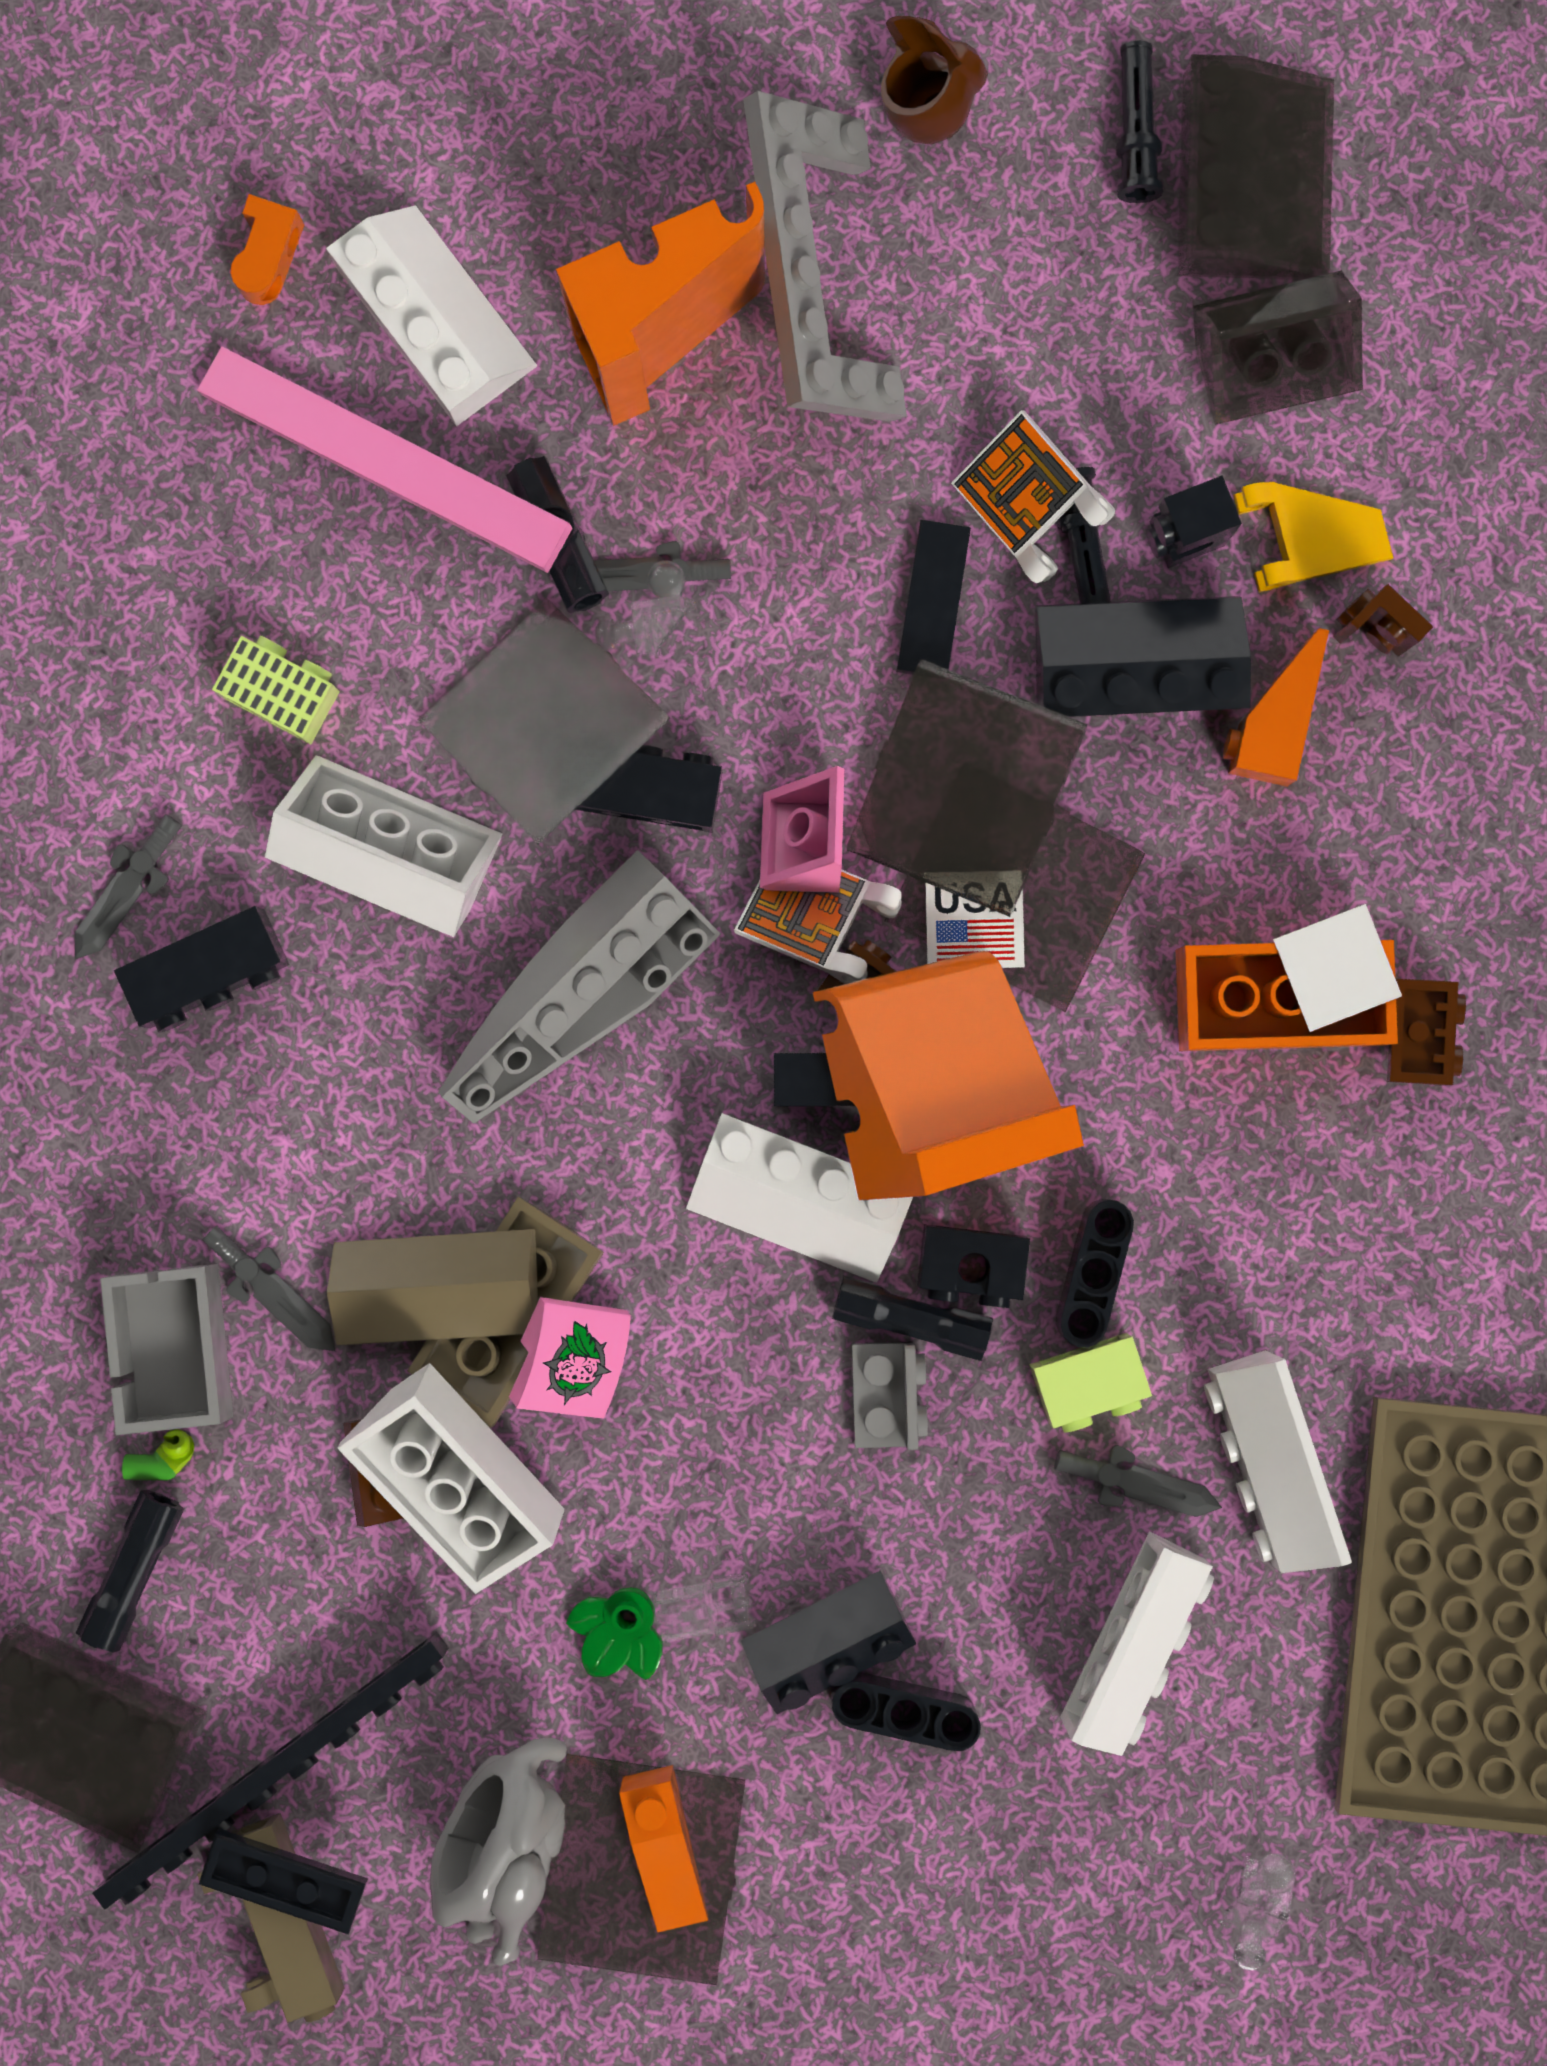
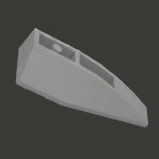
[438,850,721,1124]

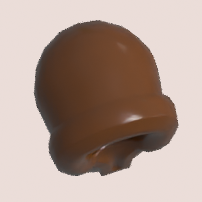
[881,16,988,145]

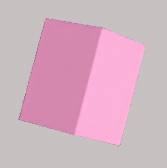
[760,766,844,893]

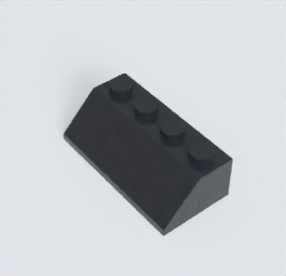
[1035,596,1251,718]

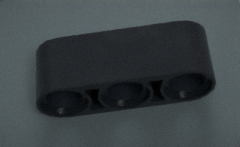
[1056,1199,1134,1347]
[831,1672,981,1751]

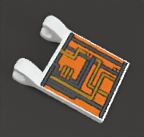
[951,410,1115,583]
[734,869,902,984]

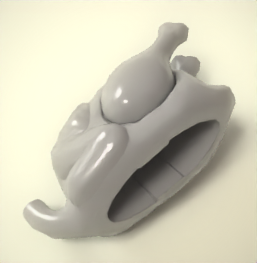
[430,1737,567,1966]

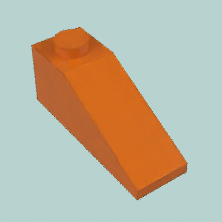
[1223,628,1329,787]
[619,1765,708,1932]

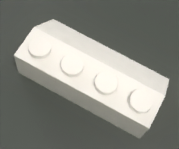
[326,205,537,427]
[265,755,502,937]
[686,1113,913,1283]
[1204,1350,1352,1573]
[338,1363,565,1594]
[1060,1531,1214,1756]

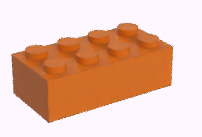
[1175,940,1398,1052]

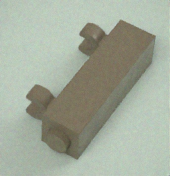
[197,1813,345,2023]

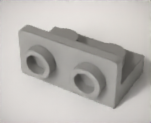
[851,1342,928,1450]

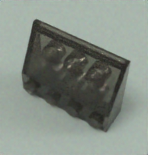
[1177,54,1334,281]
[0,1622,207,1853]

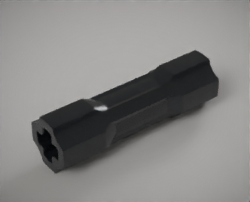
[832,1276,993,1361]
[76,1490,185,1653]

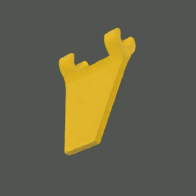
[1233,482,1393,593]

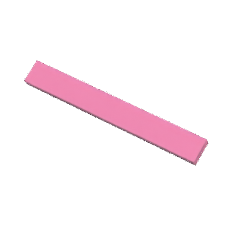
[197,346,573,573]

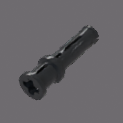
[1116,40,1163,203]
[1057,467,1110,603]

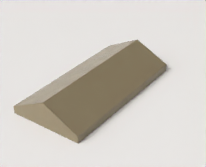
[407,1197,604,1428]
[327,1229,538,1345]

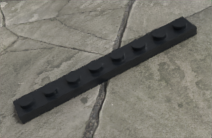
[92,1632,449,1910]

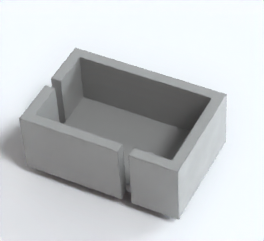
[100,1263,234,1435]

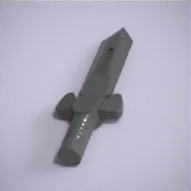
[594,541,731,603]
[75,814,182,959]
[202,1226,335,1351]
[1054,1445,1222,1517]

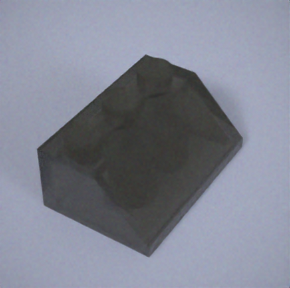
[1193,270,1363,425]

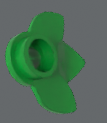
[566,1587,663,1680]

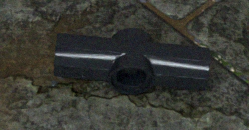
[506,456,609,614]

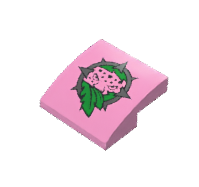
[509,1297,631,1419]

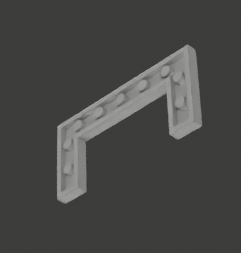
[743,91,907,422]

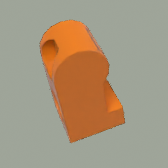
[230,194,305,305]

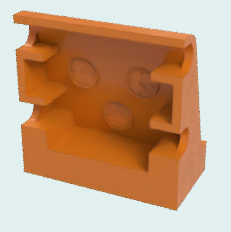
[556,181,765,426]
[812,951,1084,1200]

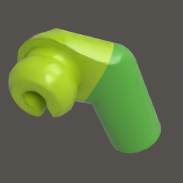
[122,1429,194,1481]

